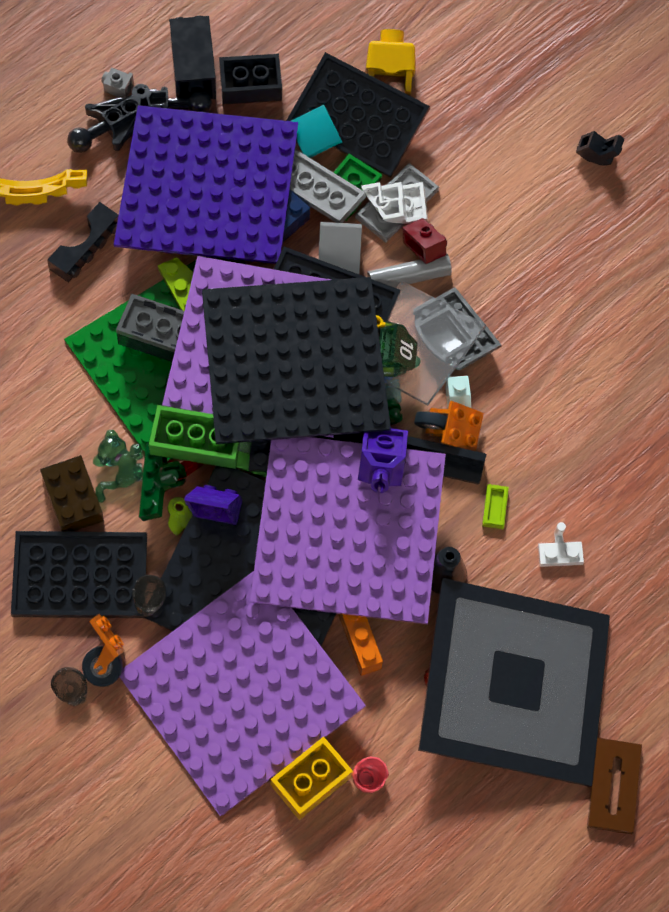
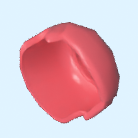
[352,756,389,794]

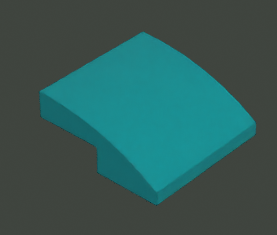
[292,105,342,158]

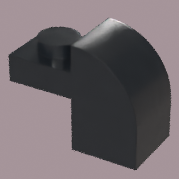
[576,131,625,166]

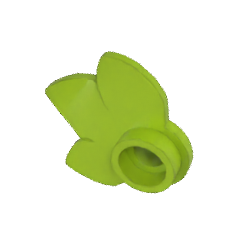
[167,497,192,536]

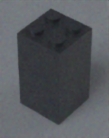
[169,15,216,99]

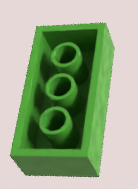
[149,405,241,469]

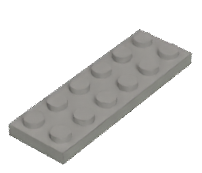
[290,149,366,223]

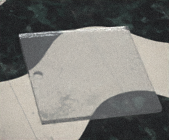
[381,281,486,406]

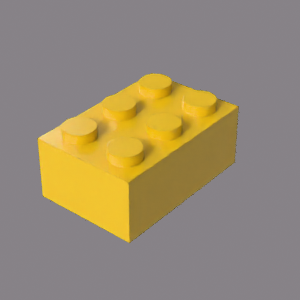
[270,736,353,820]

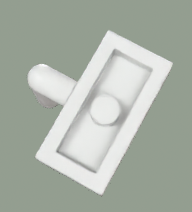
[538,522,584,567]

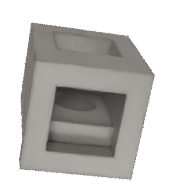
[101,67,134,98]

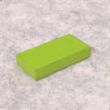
[482,484,509,529]

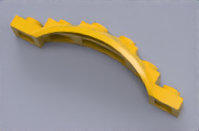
[0,169,88,206]

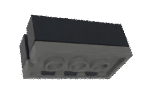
[116,294,184,362]

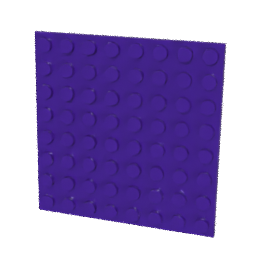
[114,106,298,264]

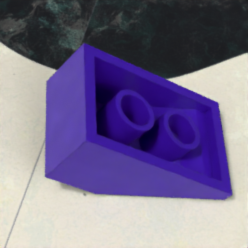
[184,485,243,525]

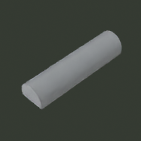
[367,254,452,288]

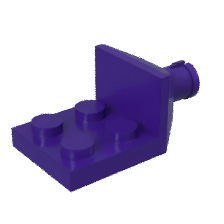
[358,428,408,493]

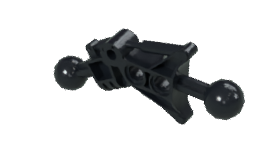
[67,84,212,153]

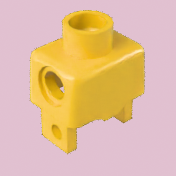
[365,29,416,95]

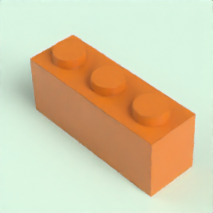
[339,613,383,676]

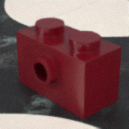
[402,218,447,264]

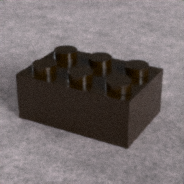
[40,455,104,532]

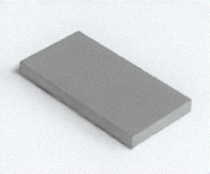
[355,163,440,243]

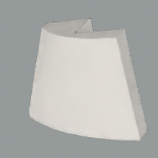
[362,182,428,224]

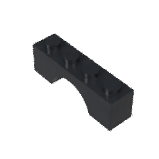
[47,202,119,283]

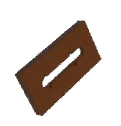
[587,738,642,835]

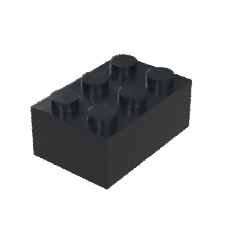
[219,54,282,104]

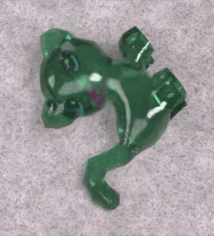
[93,430,144,503]

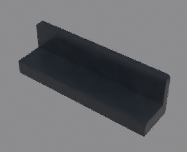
[407,436,487,484]

